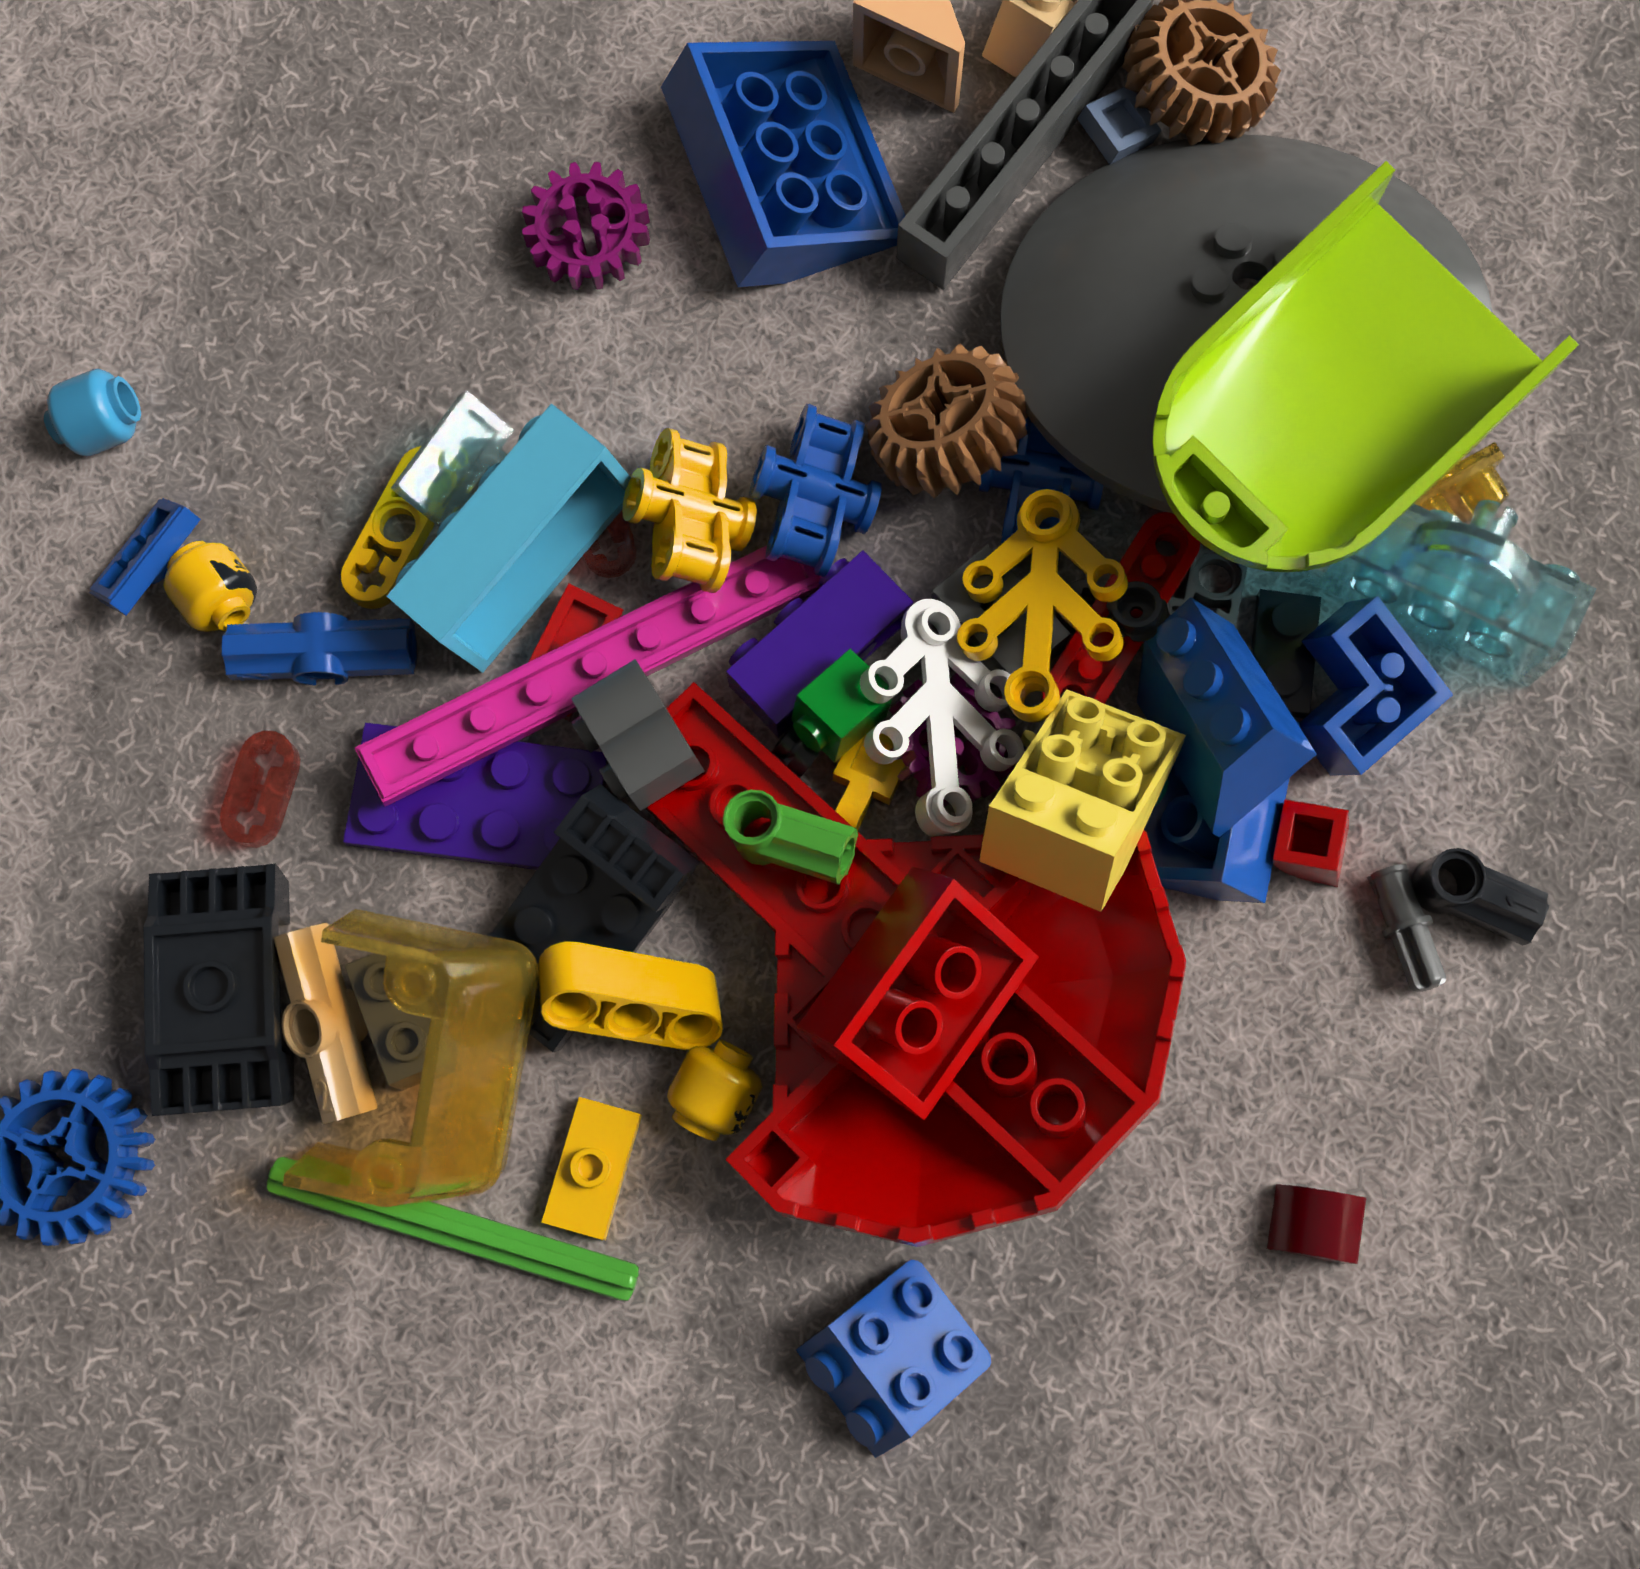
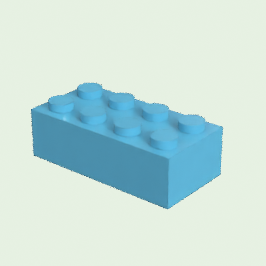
[386,403,631,673]

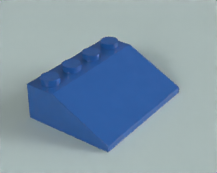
[661,41,906,287]

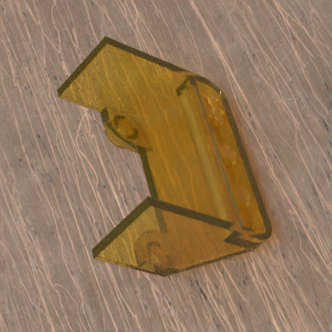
[283,909,539,1207]

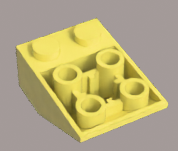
[979,689,1186,912]

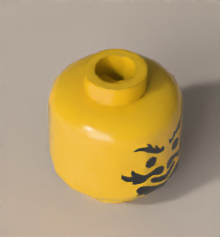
[667,1040,762,1141]

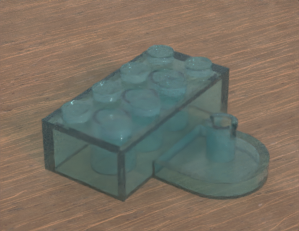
[1305,500,1596,687]

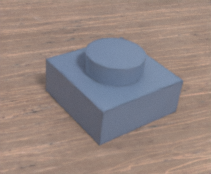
[1077,87,1162,165]

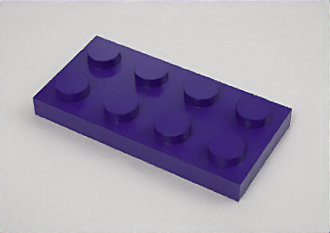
[343,723,609,870]

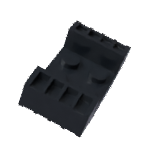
[453,784,700,1052]
[143,863,295,1116]

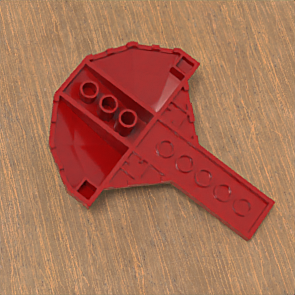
[645,682,1186,1247]

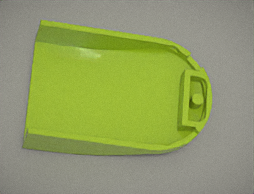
[1152,161,1579,572]

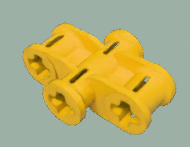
[622,428,757,593]

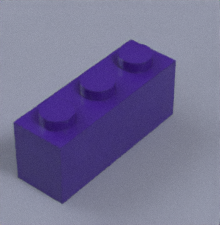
[726,550,914,738]

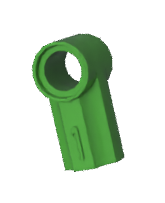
[723,789,858,885]

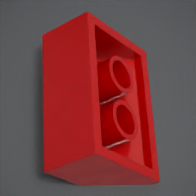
[797,866,1039,1120]

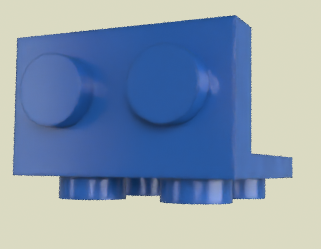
[796,1260,991,1458]

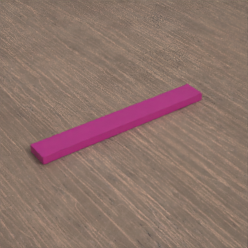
[355,545,822,807]

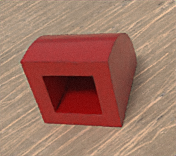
[1273,799,1349,887]

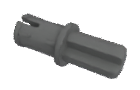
[1367,864,1446,992]

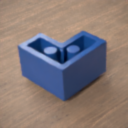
[1299,596,1453,776]

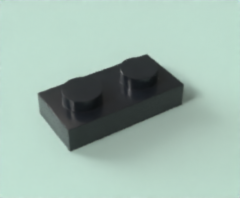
[1251,589,1321,719]

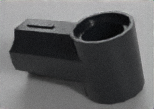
[1411,848,1550,946]

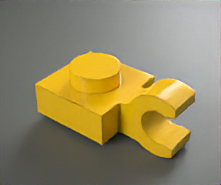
[833,734,905,831]

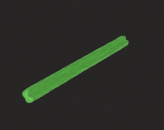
[267,1157,639,1302]

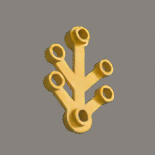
[957,489,1128,722]

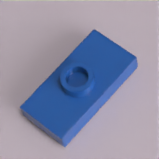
[89,498,201,616]

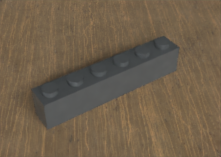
[896,0,1154,290]

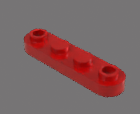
[1041,512,1201,704]

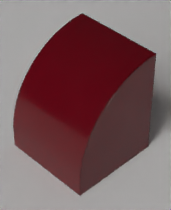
[1267,1184,1366,1264]

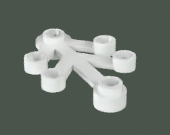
[860,599,1024,837]

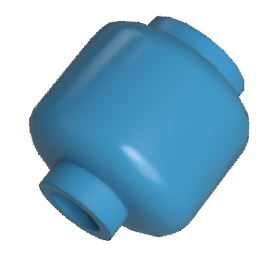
[44,369,141,457]

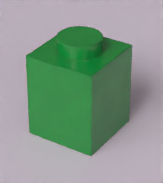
[791,649,892,763]

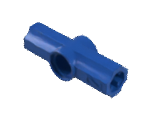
[222,612,417,685]

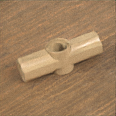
[273,923,378,1124]

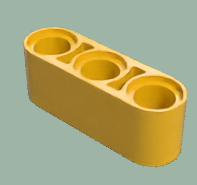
[538,941,723,1050]

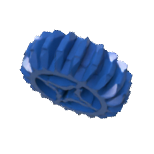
[0,1069,156,1246]

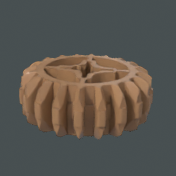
[1122,0,1281,146]
[865,343,1028,498]

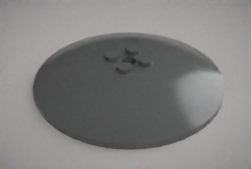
[1000,134,1493,514]

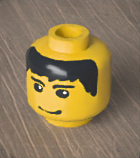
[163,541,257,632]

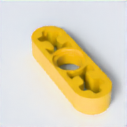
[341,446,456,609]

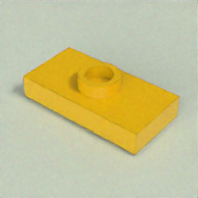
[541,1097,642,1240]

